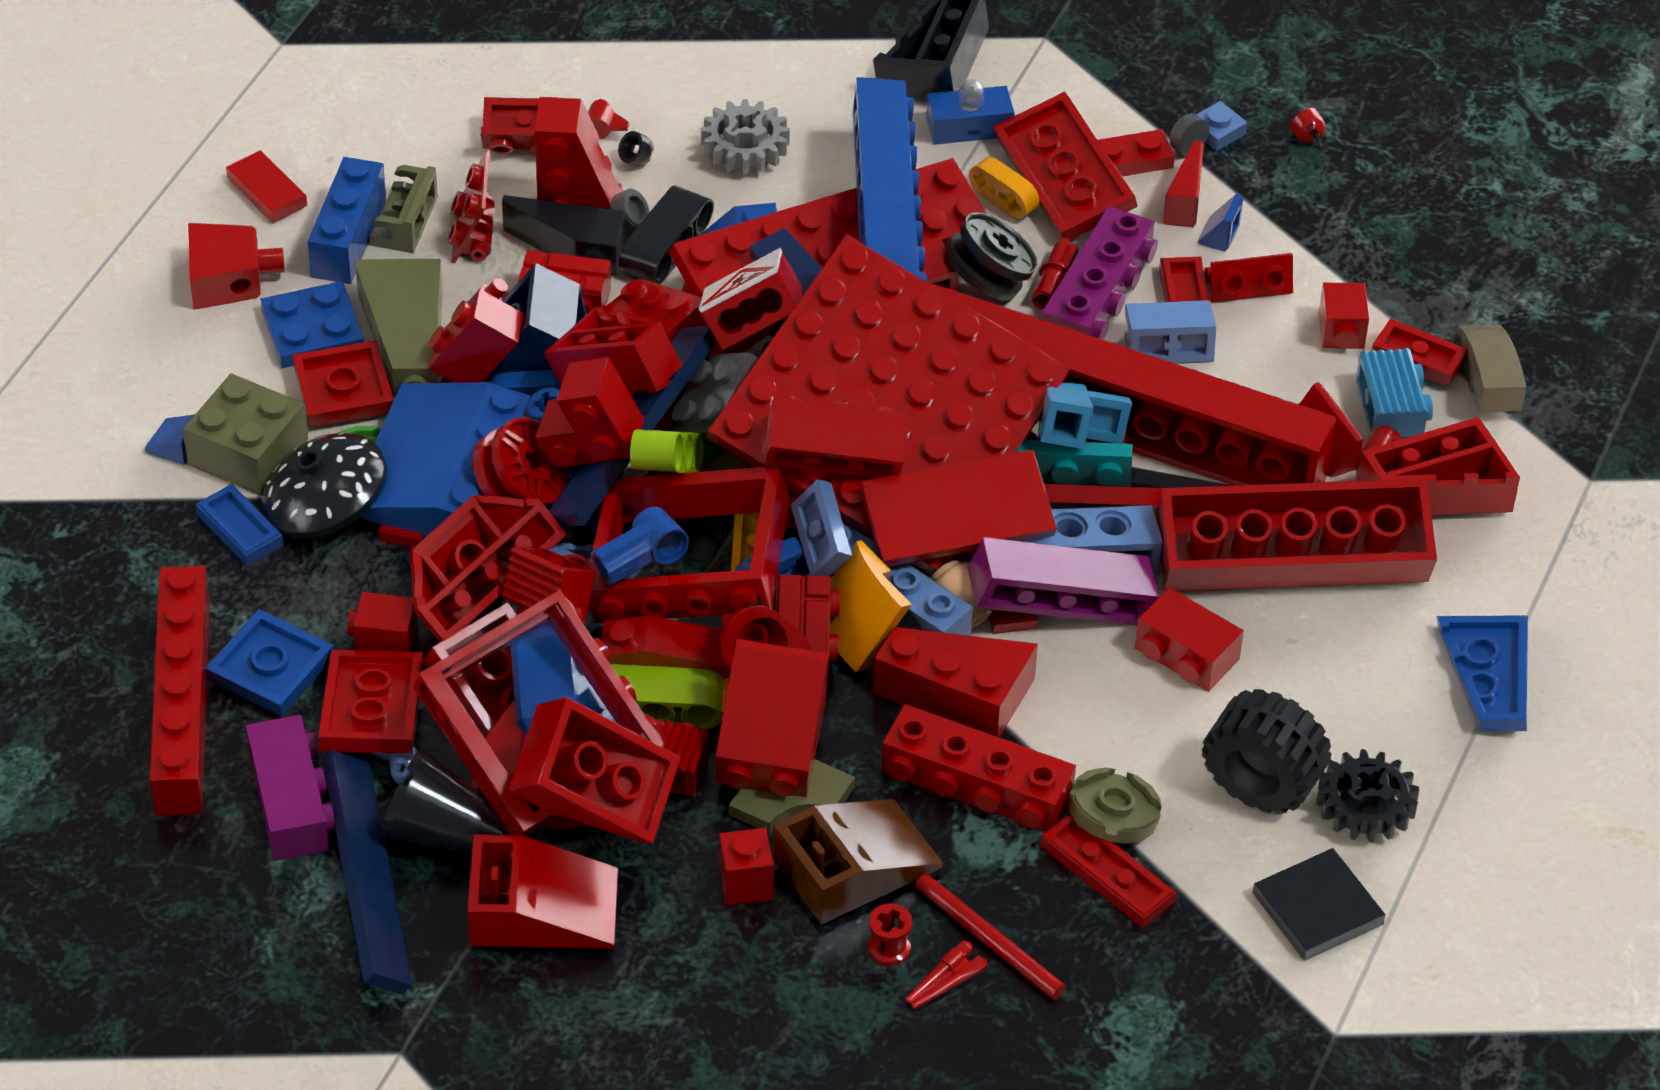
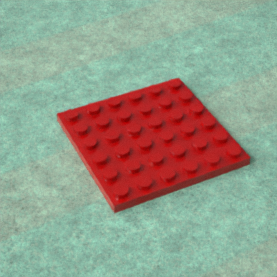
[707,234,1070,575]

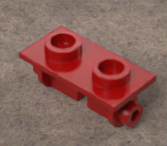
[1204,253,1293,302]

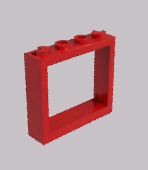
[589,466,790,624]
[413,590,664,837]

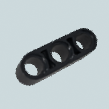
[618,185,714,285]

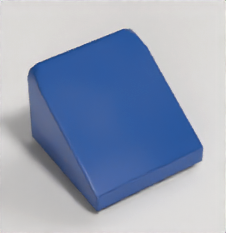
[1198,194,1243,252]
[145,414,195,465]

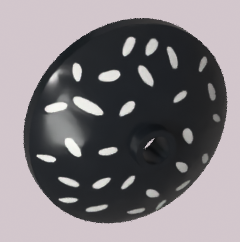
[261,433,387,539]

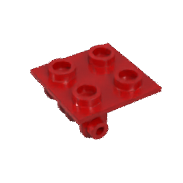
[448,150,495,264]

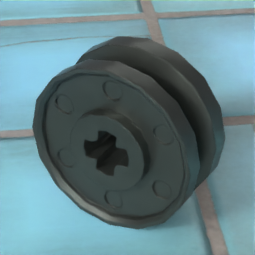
[945,212,1038,301]

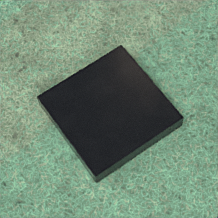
[1253,848,1386,961]

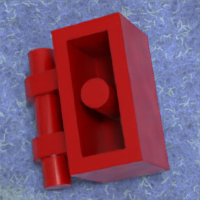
[428,278,524,383]

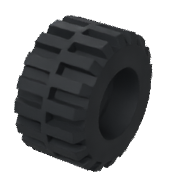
[1202,689,1332,814]

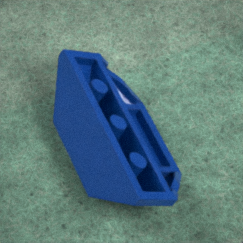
[510,623,615,738]

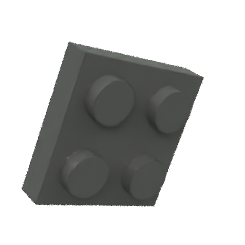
[668,352,759,440]

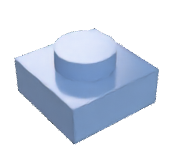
[1196,101,1248,151]

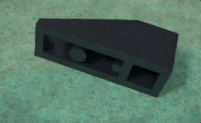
[502,195,627,276]

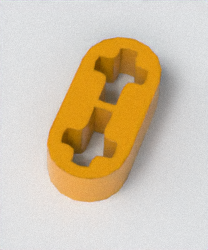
[969,157,1040,219]

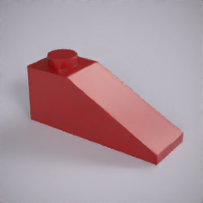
[602,616,731,678]

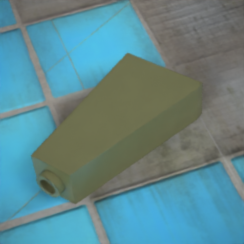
[355,259,442,398]

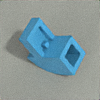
[1038,383,1132,449]

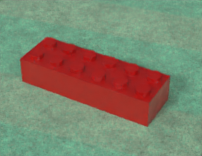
[1156,479,1437,592]

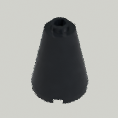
[380,750,511,856]

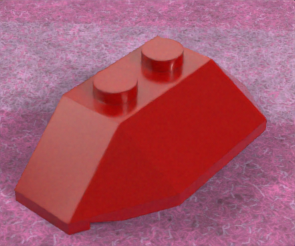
[409,495,567,642]

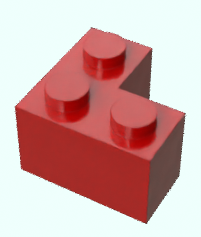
[535,357,645,469]

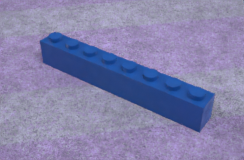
[852,77,927,282]

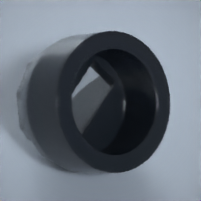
[618,131,654,166]

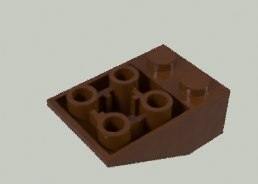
[773,799,943,925]

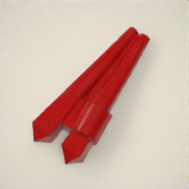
[905,940,987,1010]

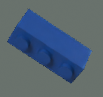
[307,156,386,284]

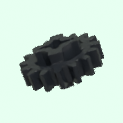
[1316,749,1419,842]

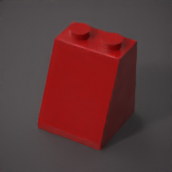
[715,639,829,797]

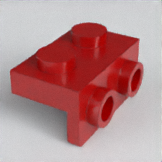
[480,97,539,154]

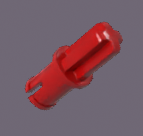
[1031,238,1078,310]

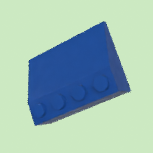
[359,382,531,538]

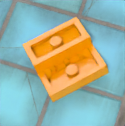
[830,540,912,673]

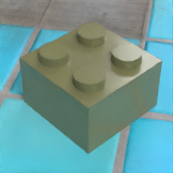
[183,373,308,496]

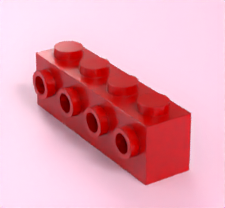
[881,704,1076,832]

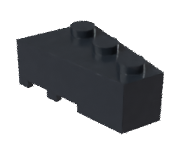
[873,0,989,102]

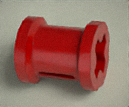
[868,903,912,967]

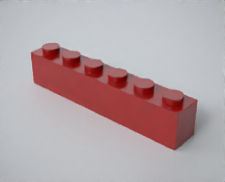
[150,566,210,816]

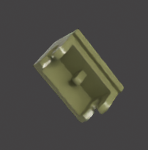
[369,165,438,254]

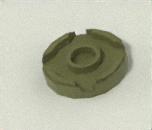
[1068,767,1162,844]

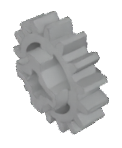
[701,99,790,174]

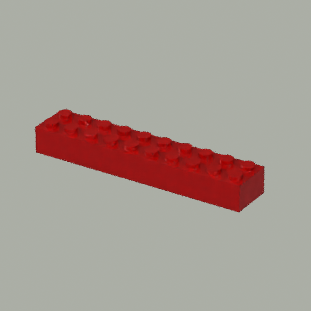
[931,283,1337,486]

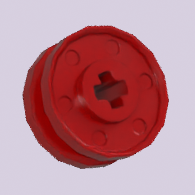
[473,417,569,507]

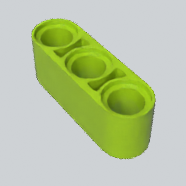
[630,429,704,473]
[610,664,723,730]

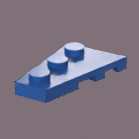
[1437,615,1528,731]

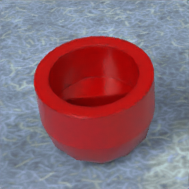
[1289,108,1325,144]

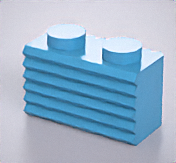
[1356,347,1433,437]

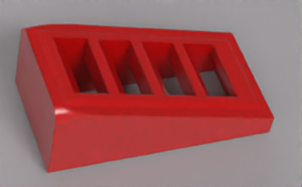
[1163,140,1204,227]

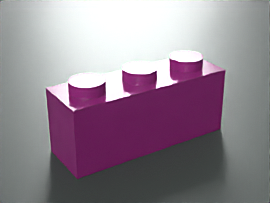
[246,715,335,861]

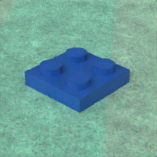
[260,281,364,368]
[205,609,334,717]

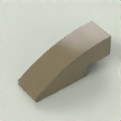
[1457,325,1527,412]

